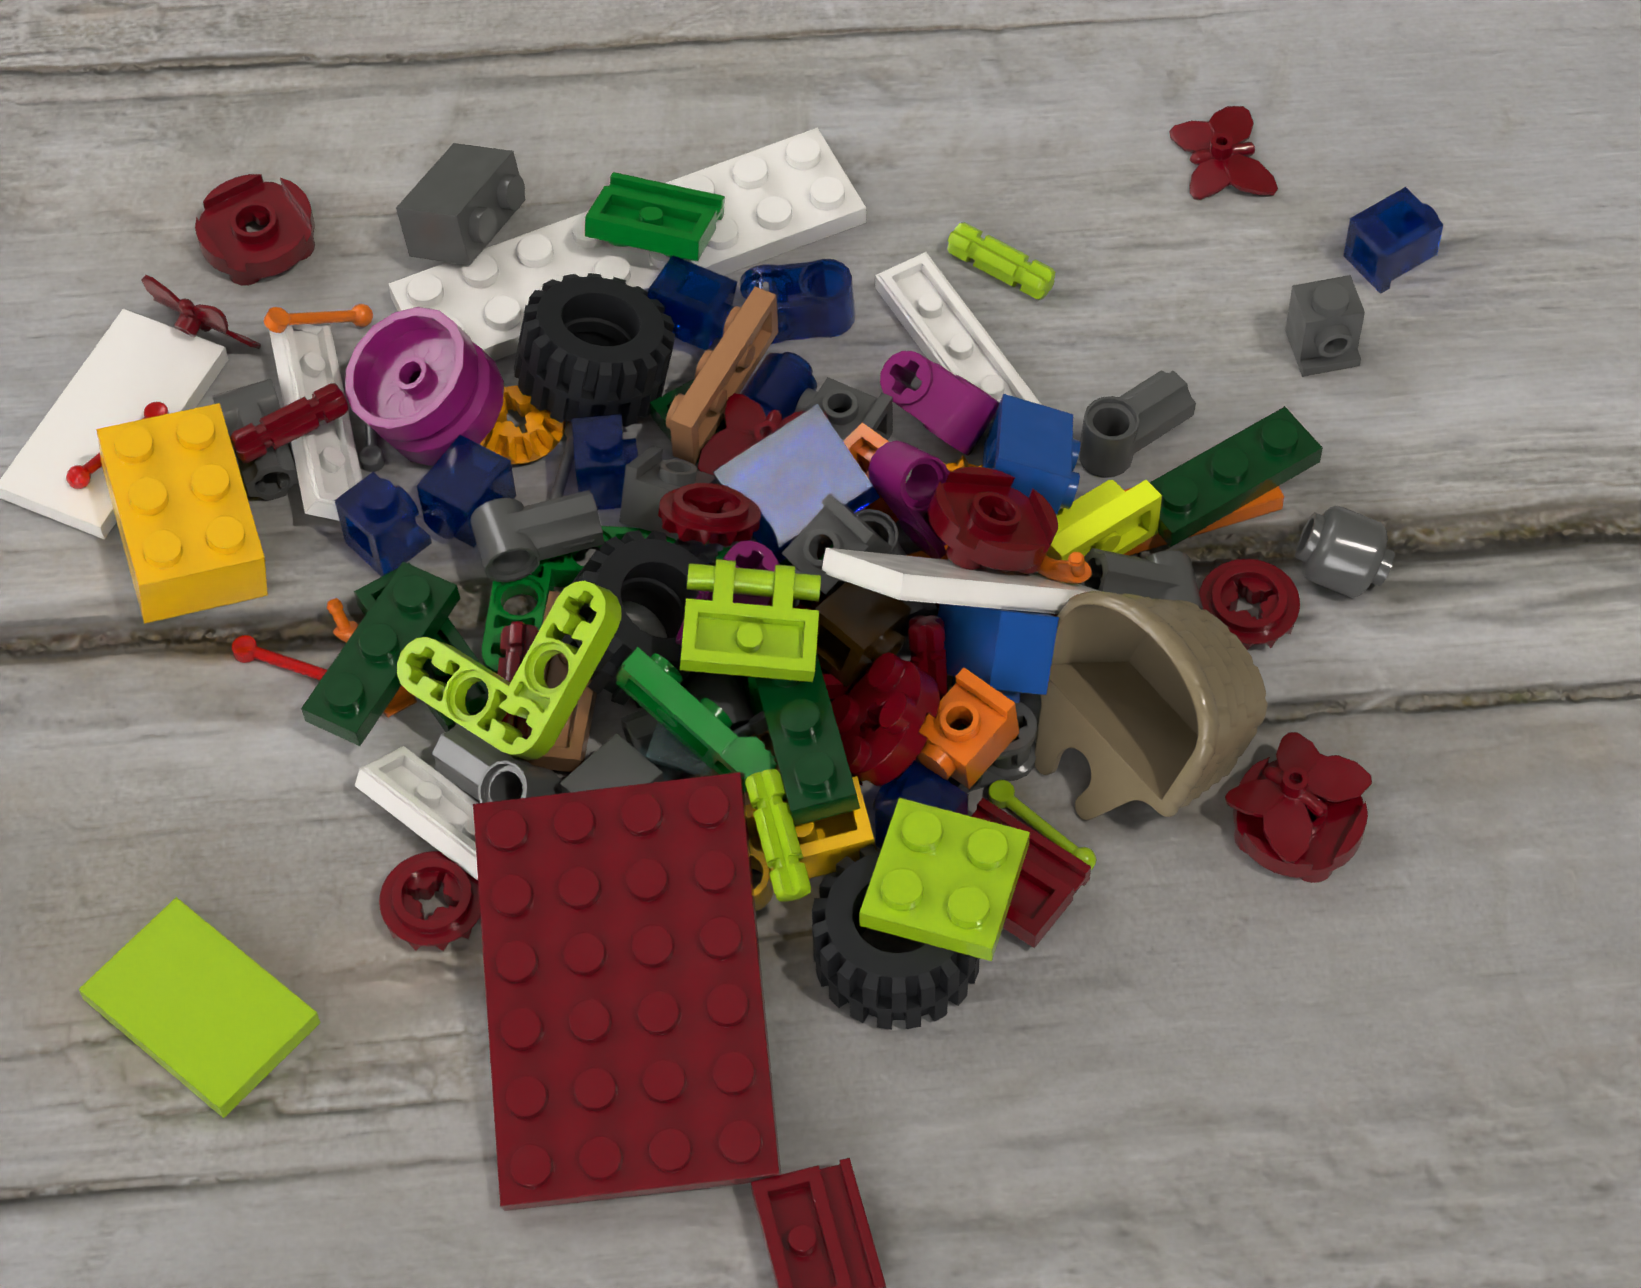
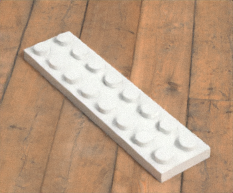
[388,127,866,361]

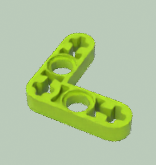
[397,581,621,760]

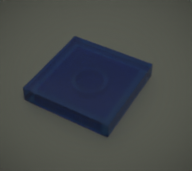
[713,404,880,564]

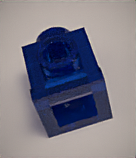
[1343,187,1444,294]
[648,256,738,350]
[572,415,639,510]
[334,472,432,577]

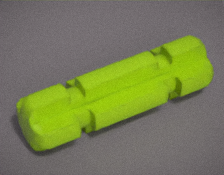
[947,222,1056,300]
[745,769,811,902]

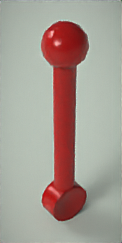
[66,402,169,489]
[231,635,327,680]

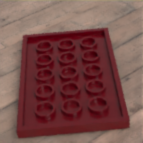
[473,772,781,1211]

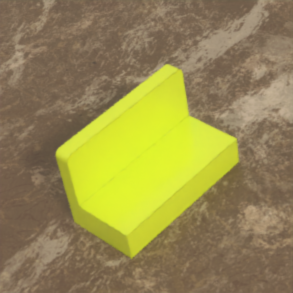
[1046,480,1162,560]

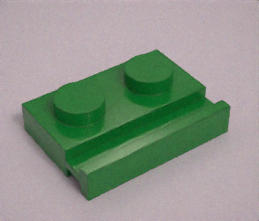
[585,172,725,261]

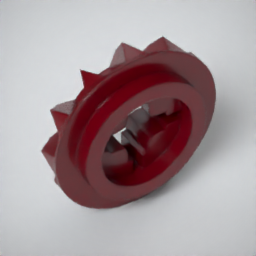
[658,483,761,547]
[1199,559,1300,650]
[379,851,481,952]

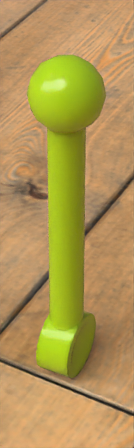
[989,780,1097,870]

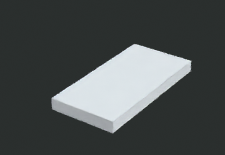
[0,309,229,539]
[822,548,1099,614]

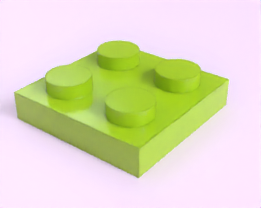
[859,798,1030,961]

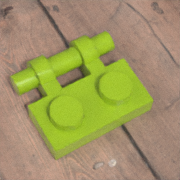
[680,559,821,682]

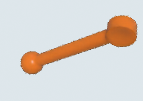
[263,304,373,333]

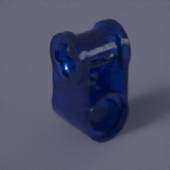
[740,259,856,344]

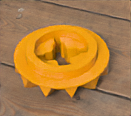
[476,385,566,464]

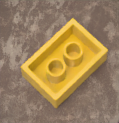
[96,403,268,624]

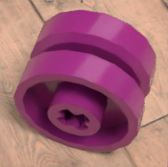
[345,307,504,466]

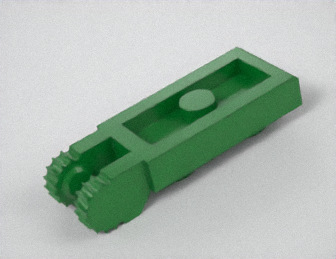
[616,647,778,794]

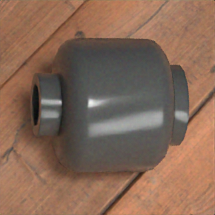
[1295,506,1395,598]

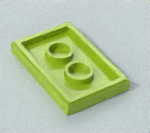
[78,897,321,1118]

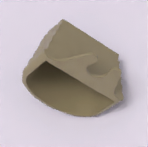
[1035,591,1268,820]

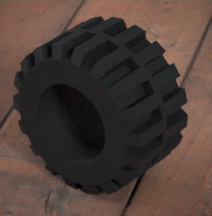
[514,273,675,430]
[562,530,711,708]
[812,844,981,1030]

